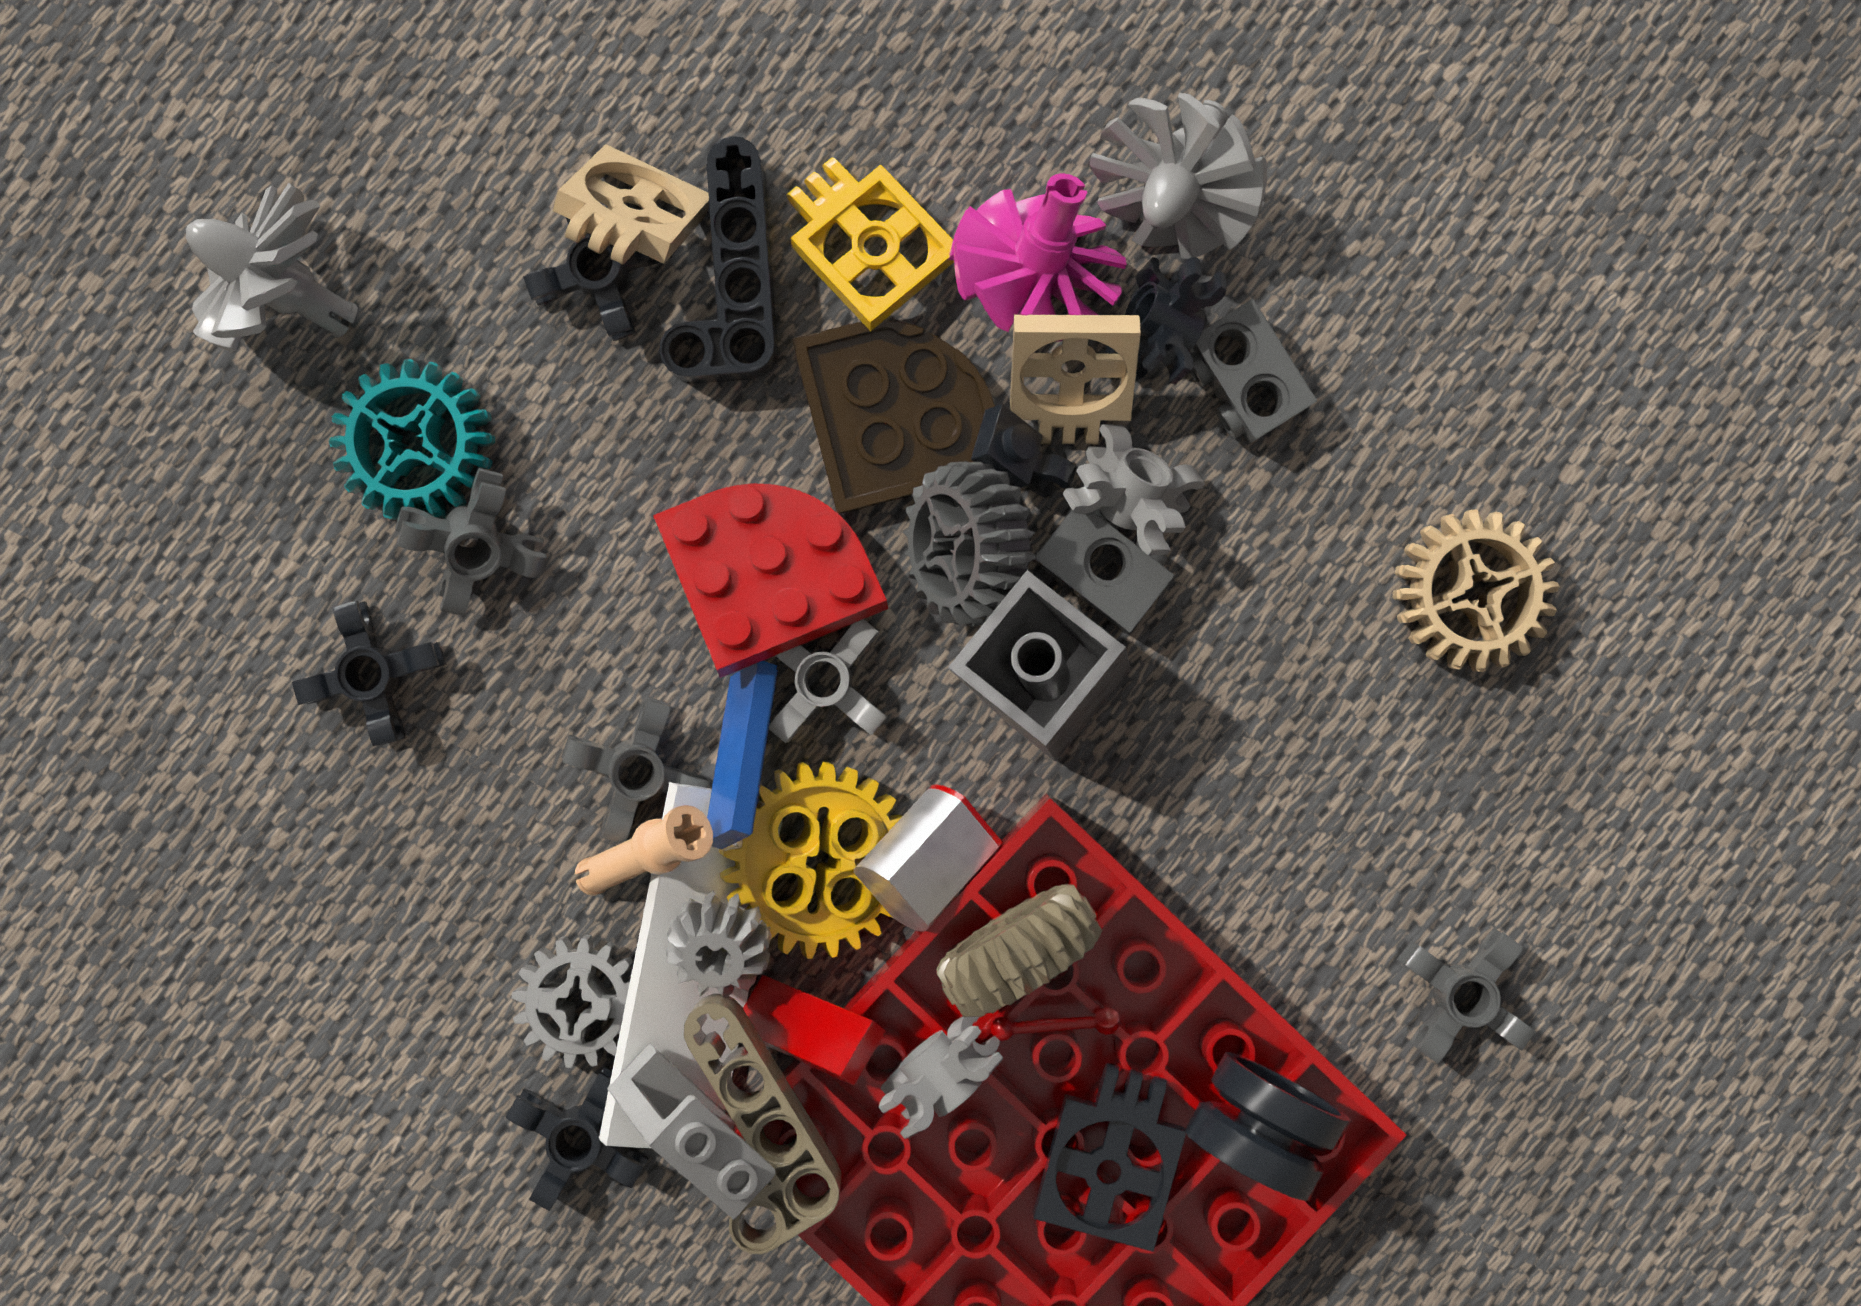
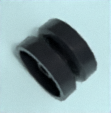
[1185,1052,1351,1201]

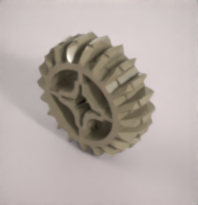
[936,885,1102,1017]

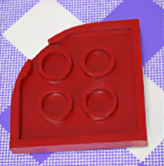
[653,483,888,678]

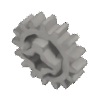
[511,934,633,1068]

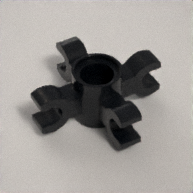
[523,218,672,341]
[1104,256,1227,385]
[292,601,446,747]
[506,1066,649,1211]

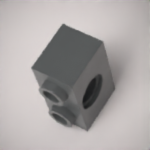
[1032,509,1175,633]

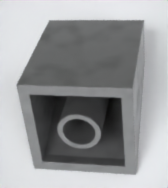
[948,570,1130,762]

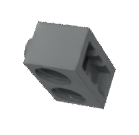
[1189,299,1317,445]

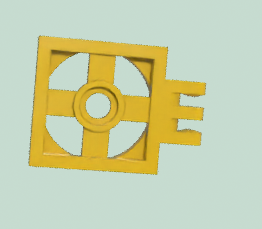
[786,157,954,331]

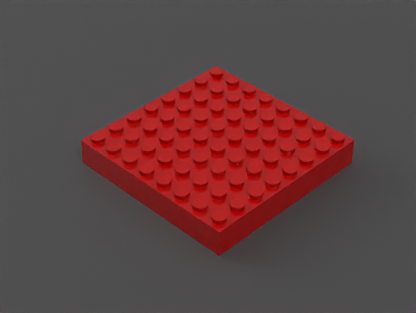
[732,793,1407,1306]

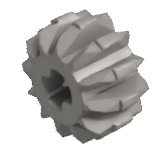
[666,890,772,997]

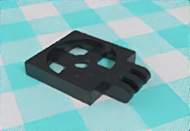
[1033,1063,1186,1252]

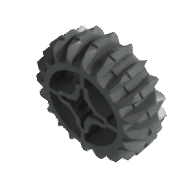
[903,461,1036,627]

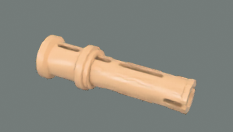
[575,805,713,896]

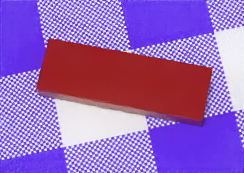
[743,975,886,1086]

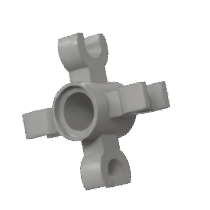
[1063,424,1205,555]
[769,619,887,743]
[879,1016,1003,1139]

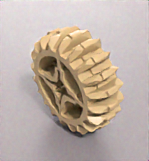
[1393,509,1560,672]

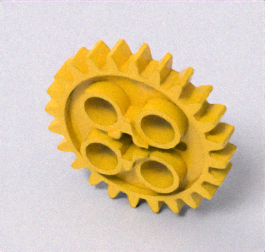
[719,762,902,959]

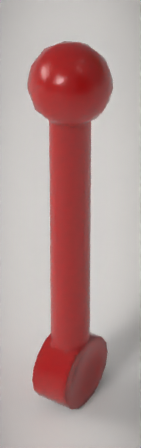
[990,1007,1119,1041]

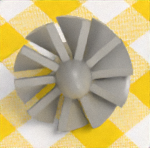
[1090,93,1267,259]
[186,183,358,352]

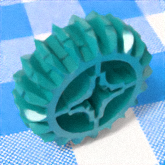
[328,359,495,520]

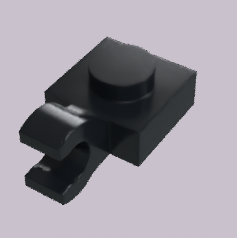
[971,404,1076,498]

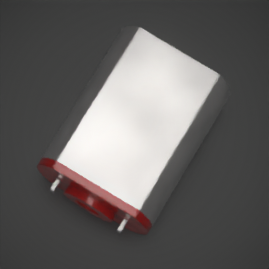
[854,784,1003,931]

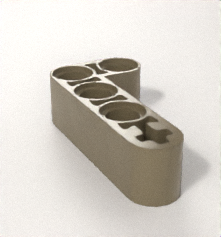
[684,993,842,1254]

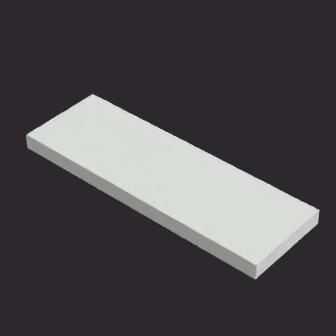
[599,782,783,1148]

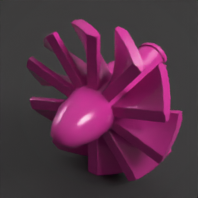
[949,173,1127,342]

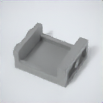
[607,1044,776,1220]

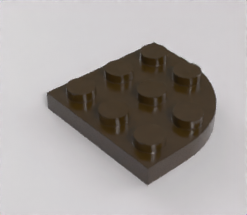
[792,320,995,514]

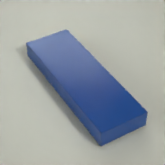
[707,661,778,849]

